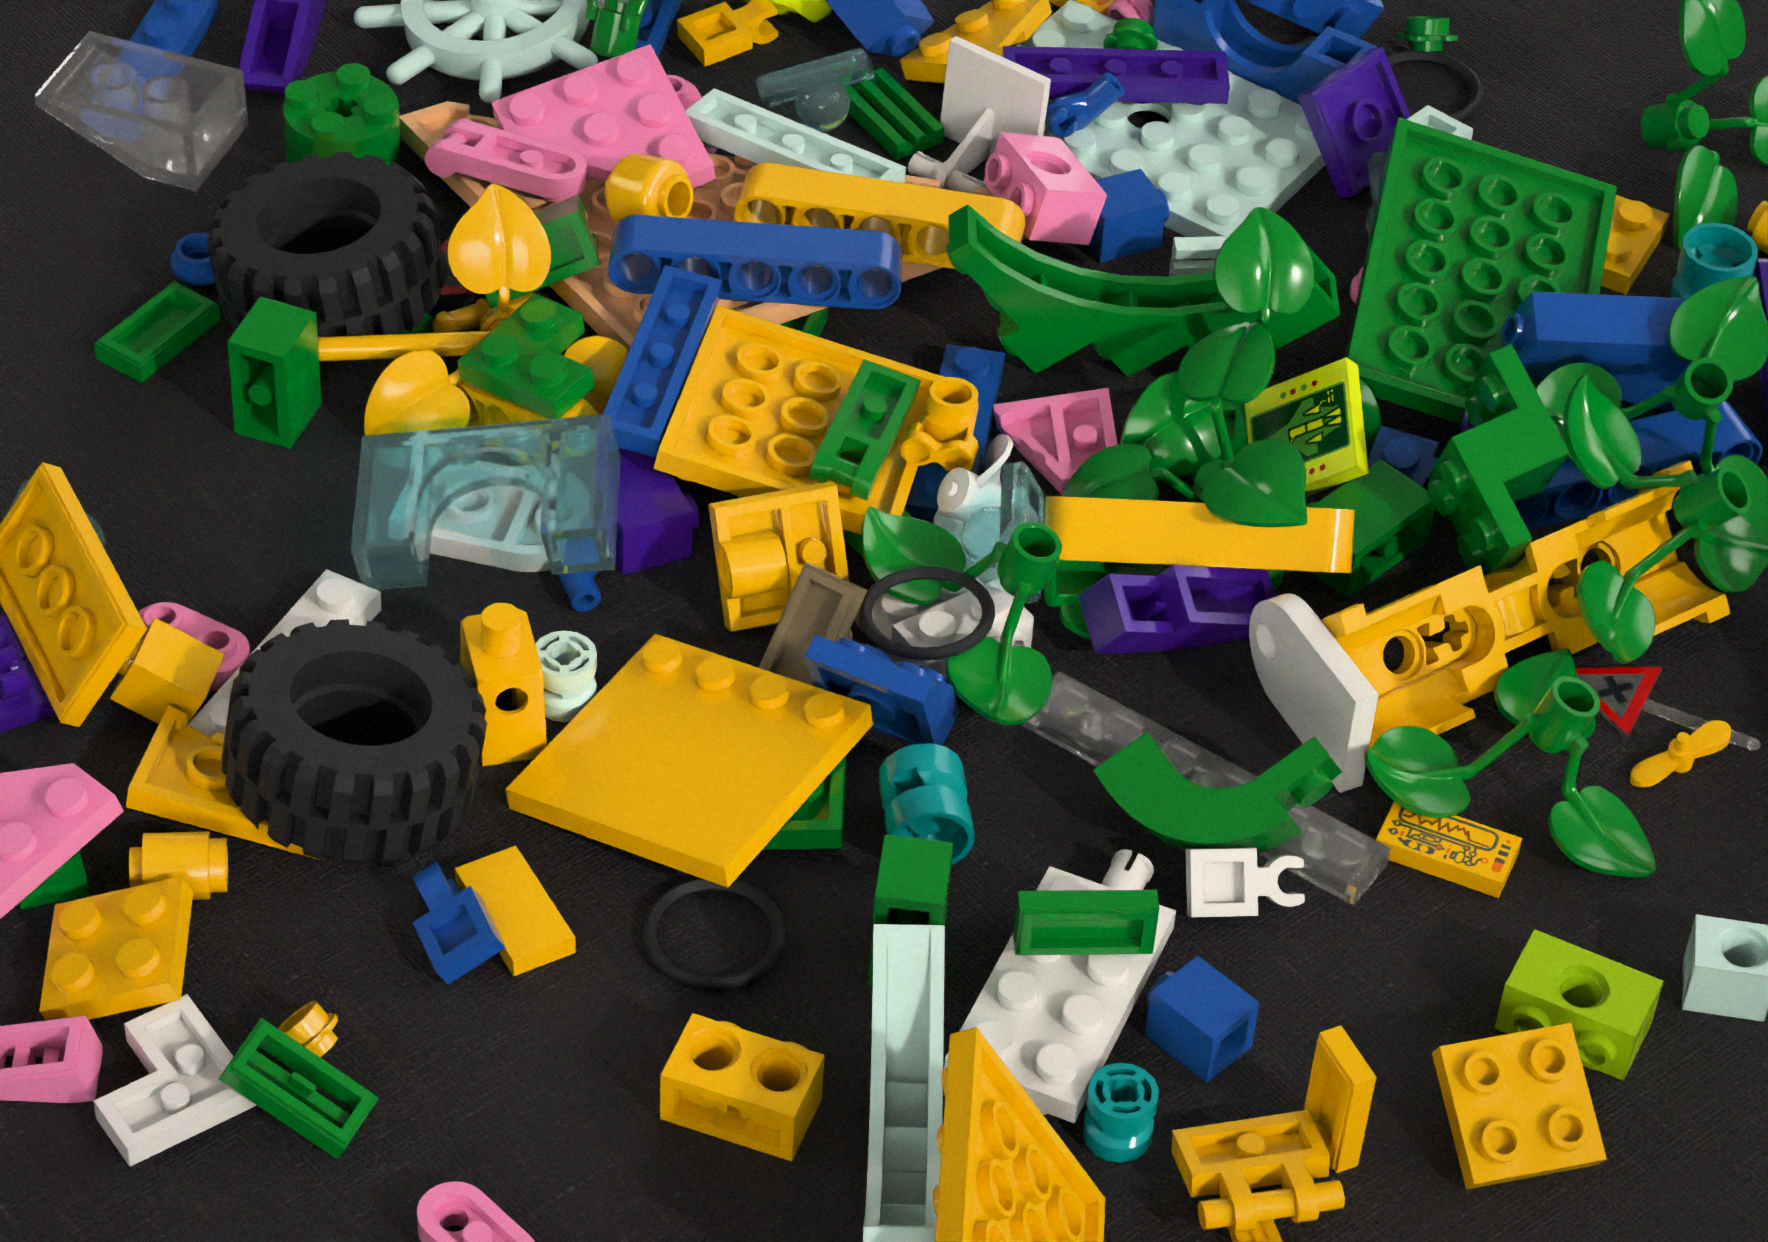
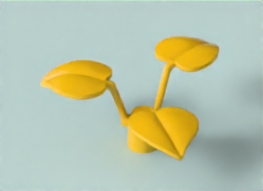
[364,183,629,453]

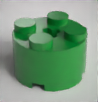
[283,63,401,166]

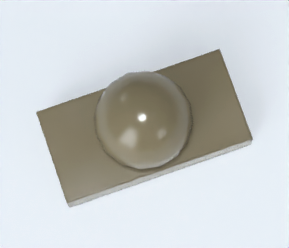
[759,562,868,686]

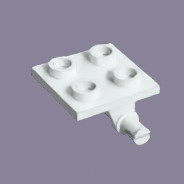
[908,36,1051,193]

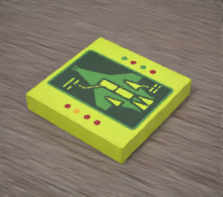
[1245,357,1369,497]

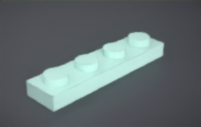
[686,88,906,183]

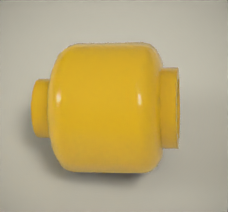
[604,153,694,224]

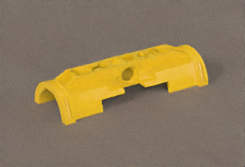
[1321,461,1731,748]

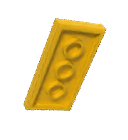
[0,462,147,727]

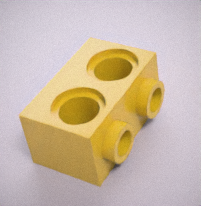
[660,1013,825,1162]

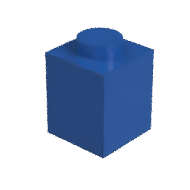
[1087,169,1169,263]
[1145,956,1260,1083]

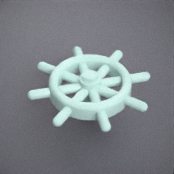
[354,0,605,104]

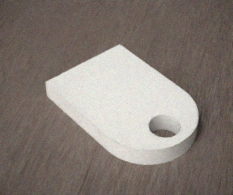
[391,445,592,572]
[1249,593,1379,793]

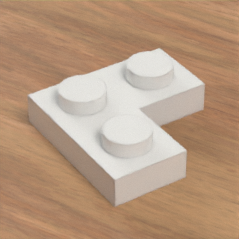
[94,994,257,1167]

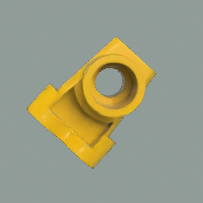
[900,377,979,472]

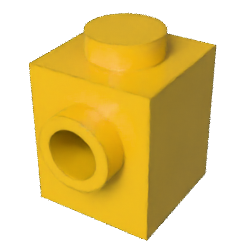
[110,617,225,725]

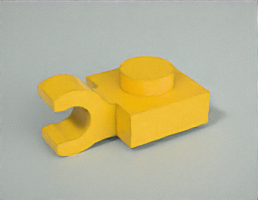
[677,0,778,67]

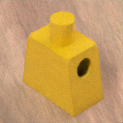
[460,603,547,767]

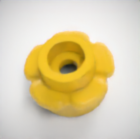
[278,1001,338,1057]

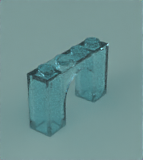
[350,414,621,590]

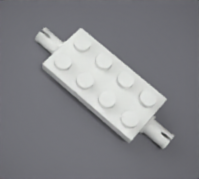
[944,849,1176,1123]

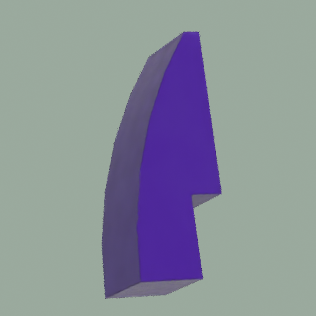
[236,0,326,94]
[1079,565,1276,653]

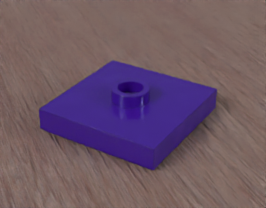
[1297,47,1411,198]

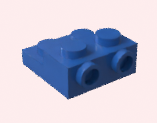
[804,634,959,746]

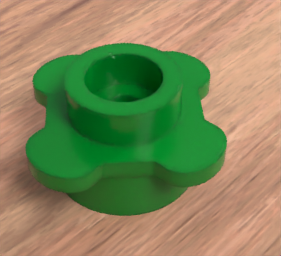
[1396,16,1458,52]

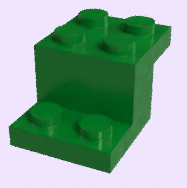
[1428,344,1570,576]

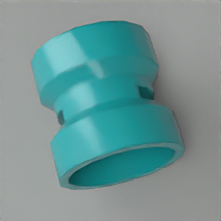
[1082,1063,1159,1163]

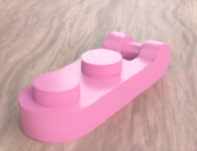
[424,119,587,202]

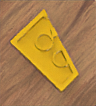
[900,0,1052,84]
[126,705,320,860]

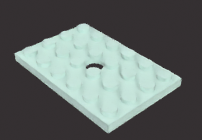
[1017,0,1325,237]

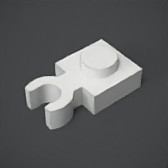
[1186,847,1305,918]

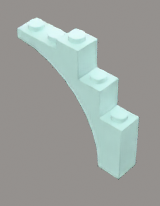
[863,924,945,1242]

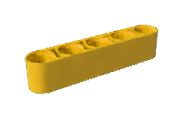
[733,163,1026,269]
[1044,496,1355,573]

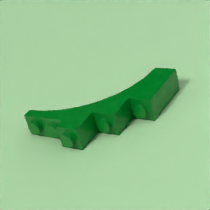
[946,204,1340,377]

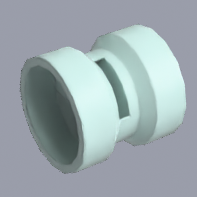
[535,630,597,722]

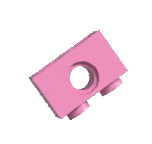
[983,132,1107,245]

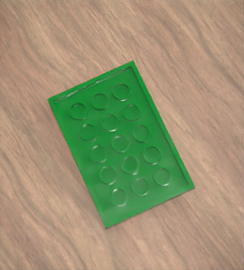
[1344,117,1617,424]

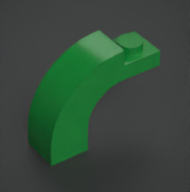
[1093,731,1342,854]

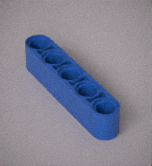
[608,215,903,309]
[1515,401,1762,531]

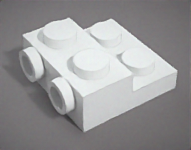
[855,565,1034,680]

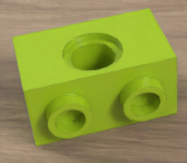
[1495,929,1663,1081]

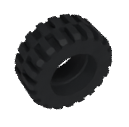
[207,152,446,362]
[222,619,487,864]

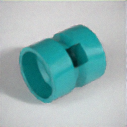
[1669,223,1758,298]
[879,743,974,865]

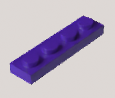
[1002,46,1230,105]

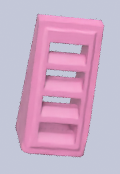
[0,1015,103,1103]

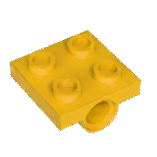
[708,481,849,632]
[1432,1023,1607,1190]

